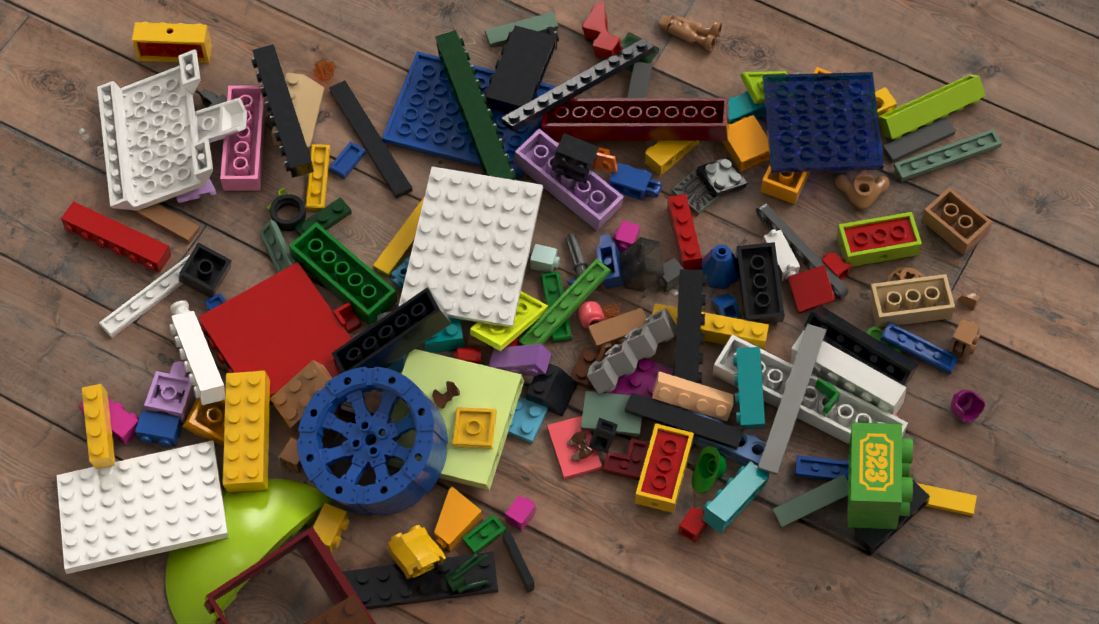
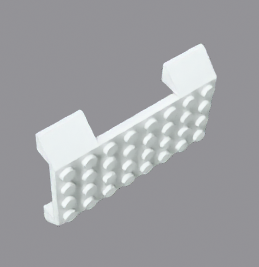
[97,50,213,211]

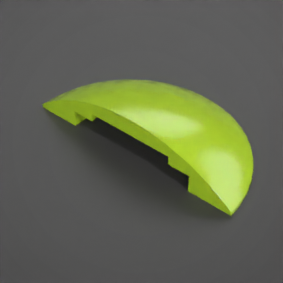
[165,478,334,624]

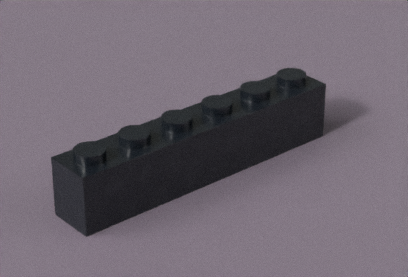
[675,269,707,384]
[804,305,919,386]

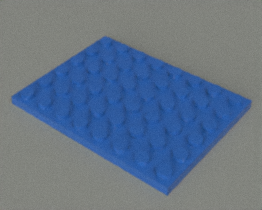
[382,51,555,178]

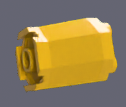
[386,524,446,579]

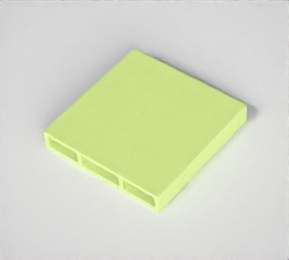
[373,349,524,491]

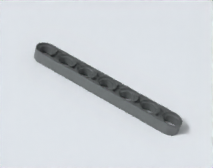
[756,203,848,300]

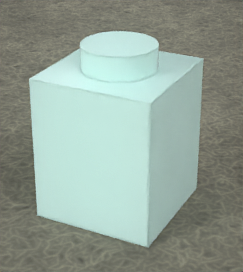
[530,244,560,273]

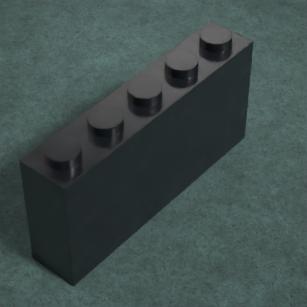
[484,25,556,113]

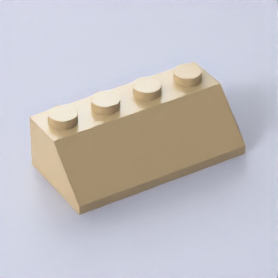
[271,73,324,150]
[871,274,955,328]

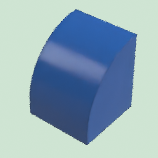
[711,293,741,318]

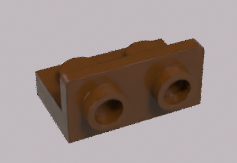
[570,346,606,389]

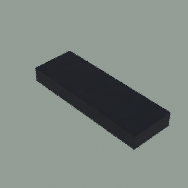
[502,531,535,593]

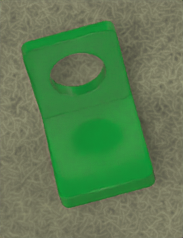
[815,378,840,416]

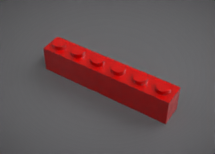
[61,201,172,272]

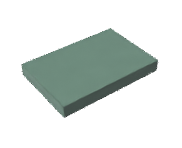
[581,391,642,436]

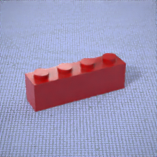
[667,194,702,270]

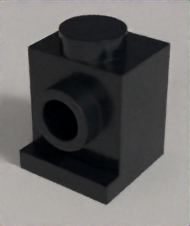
[589,418,618,453]

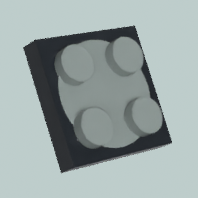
[696,157,748,197]

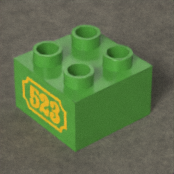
[847,422,913,529]

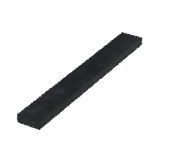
[329,80,413,199]

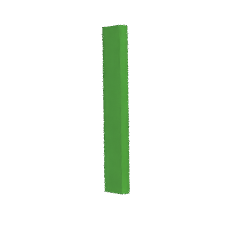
[518,258,611,345]

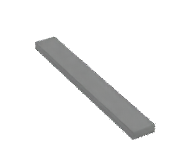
[758,324,826,475]

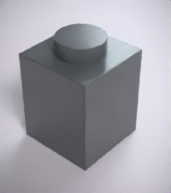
[655,258,684,292]

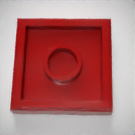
[788,265,836,313]

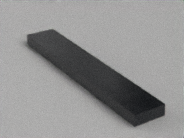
[625,392,744,450]

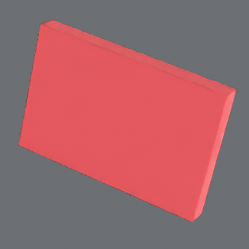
[547,416,602,480]

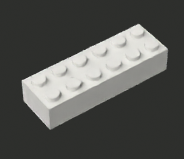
[791,330,907,416]

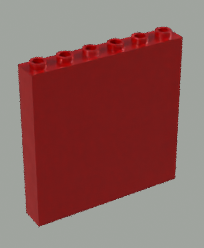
[198,262,351,405]

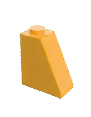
[434,487,482,552]

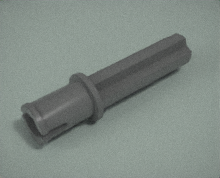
[565,234,588,277]

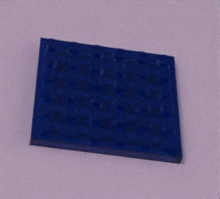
[762,72,884,173]

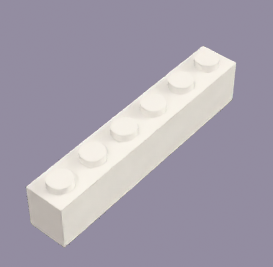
[169,311,225,405]

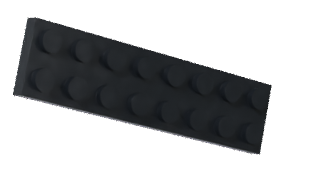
[342,551,498,610]

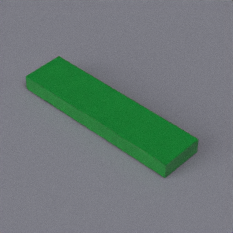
[541,271,572,343]

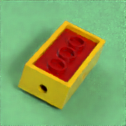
[132,22,212,63]
[635,423,694,513]

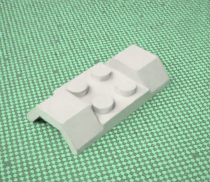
[195,98,247,143]

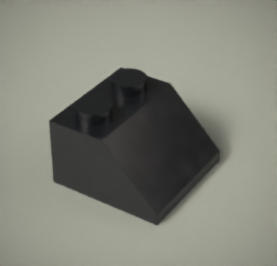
[526,363,578,417]

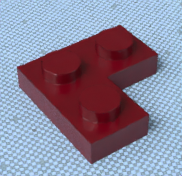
[602,438,650,480]

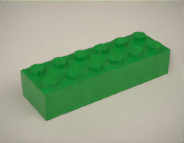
[289,222,397,325]

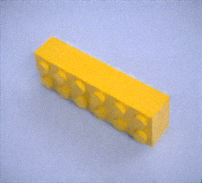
[223,371,270,493]

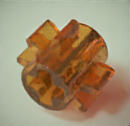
[312,58,336,81]

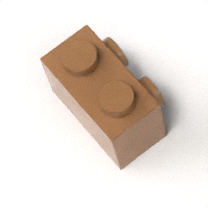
[948,319,981,363]

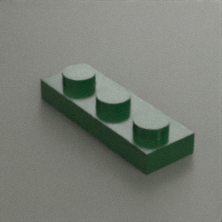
[295,197,352,236]

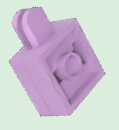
[144,361,195,423]

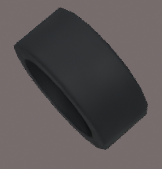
[270,194,306,231]

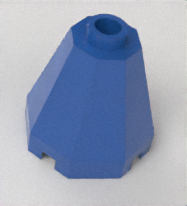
[701,244,738,289]

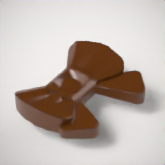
[432,381,460,409]
[568,431,593,461]

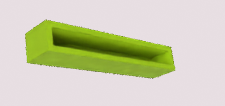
[878,74,985,140]

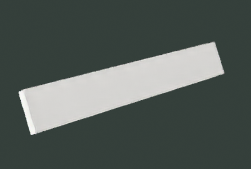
[99,255,190,338]

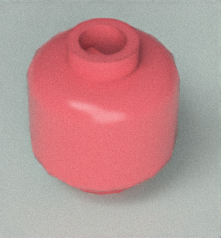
[577,301,605,329]

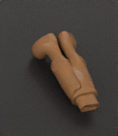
[658,15,722,52]

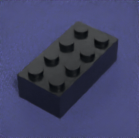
[735,242,785,324]

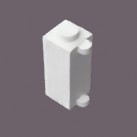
[763,229,800,282]

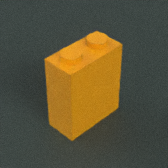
[722,115,775,172]

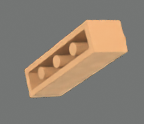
[652,372,734,421]

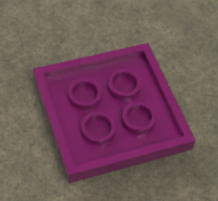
[603,358,675,421]

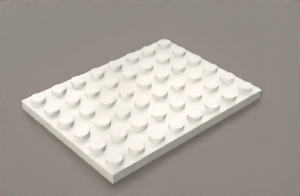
[399,167,543,328]
[57,440,229,574]

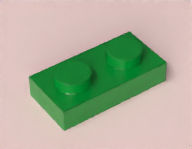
[462,514,506,554]

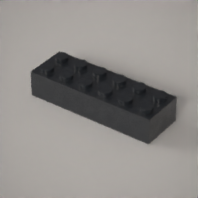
[332,287,451,373]

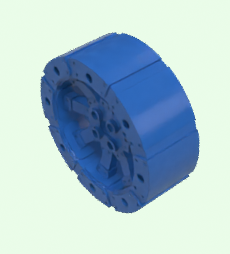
[297,367,448,516]

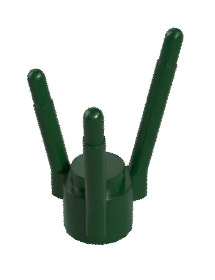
[445,554,488,593]

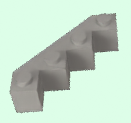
[587,309,677,394]

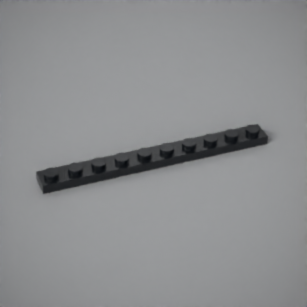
[501,39,655,132]

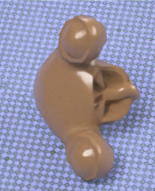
[835,170,890,210]

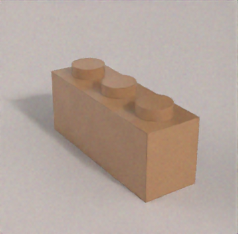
[588,307,647,352]

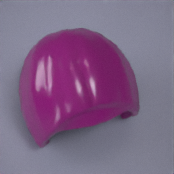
[951,390,986,423]

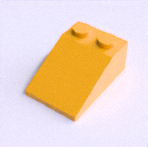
[181,398,225,446]

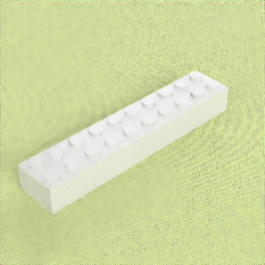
[713,335,908,444]

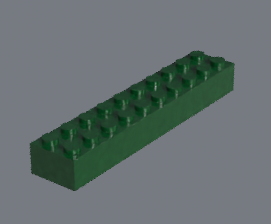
[435,30,517,180]

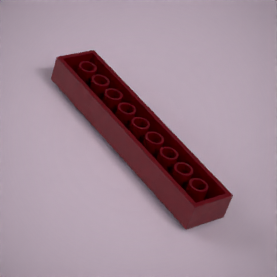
[541,98,730,141]

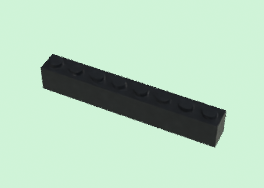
[251,44,314,178]

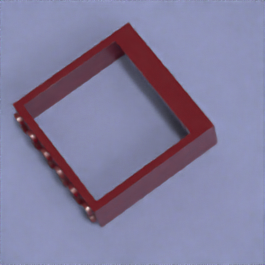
[203,527,376,624]

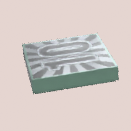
[671,168,722,215]

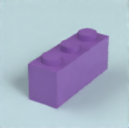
[489,344,551,376]

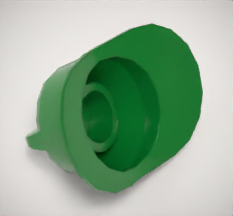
[692,446,726,493]

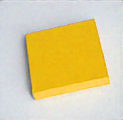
[452,407,497,449]

